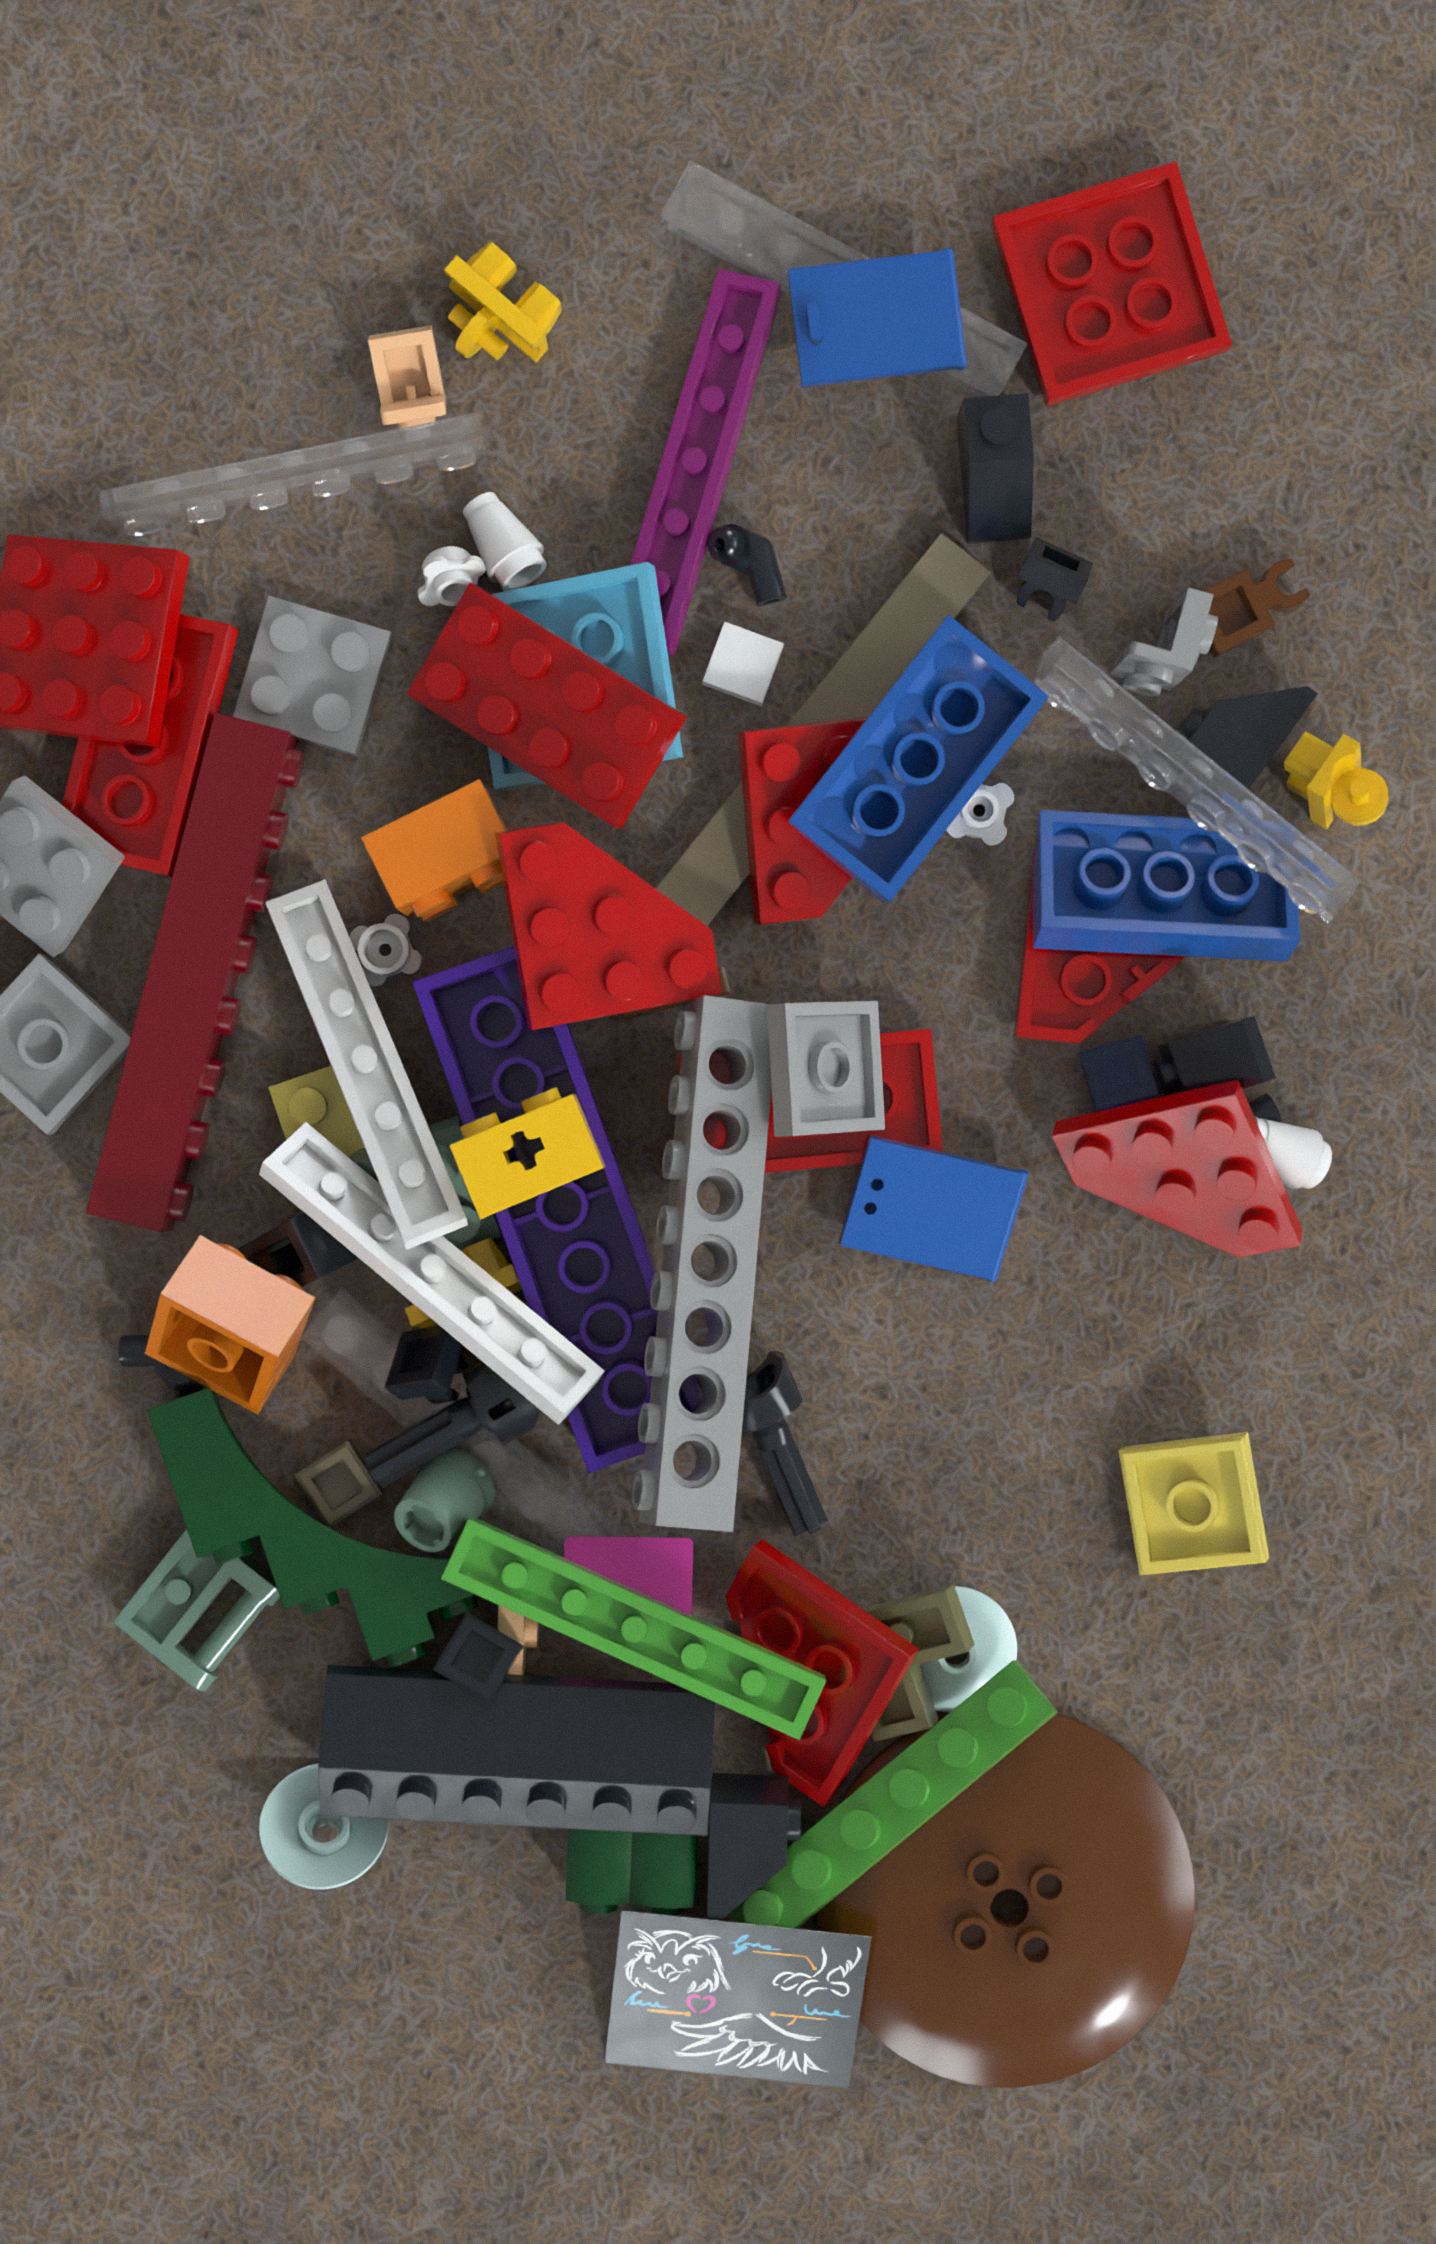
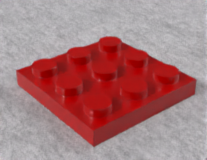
[991,161,1232,407]
[0,534,190,747]

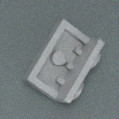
[1110,587,1218,696]

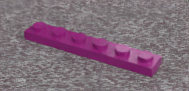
[630,268,782,657]

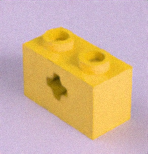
[449,1087,606,1219]

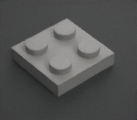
[233,595,393,757]
[0,775,125,957]
[0,954,132,1135]
[767,1001,885,1137]

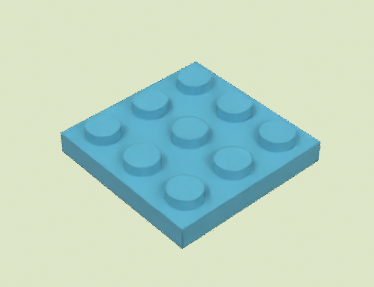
[488,562,683,791]

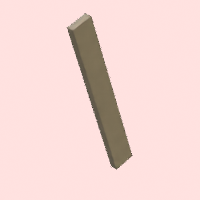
[656,533,991,927]

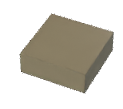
[294,1439,384,1528]

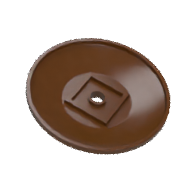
[816,1713,1195,2088]

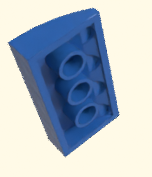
[787,615,1050,903]
[1033,810,1300,962]

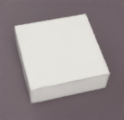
[702,621,784,707]

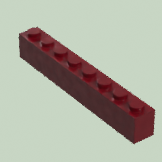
[86,712,305,1233]

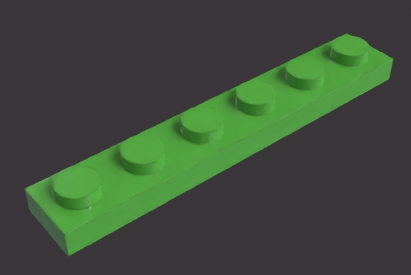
[441,1515,827,1740]
[730,1660,1058,1929]

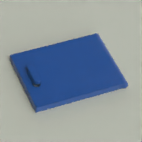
[788,248,967,388]
[839,1135,1029,1282]

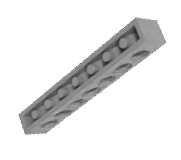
[632,995,772,1532]

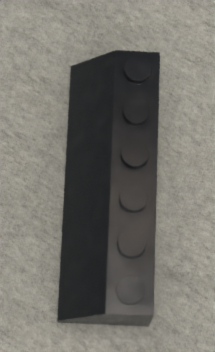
[318,1665,715,1836]

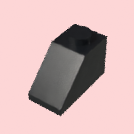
[956,393,1034,544]
[1169,686,1318,805]
[1154,1016,1276,1096]
[237,1213,359,1288]
[707,1773,801,1921]

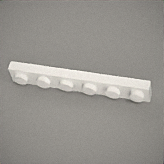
[265,880,468,1250]
[259,1122,605,1425]

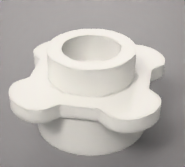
[417,546,486,606]
[946,783,1014,846]
[350,914,422,986]

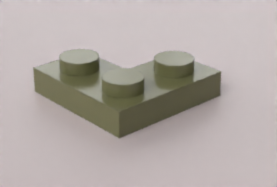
[862,1584,975,1742]

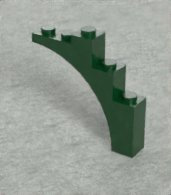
[147,1388,541,1668]

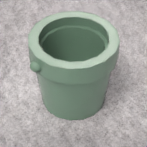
[394,1448,496,1552]

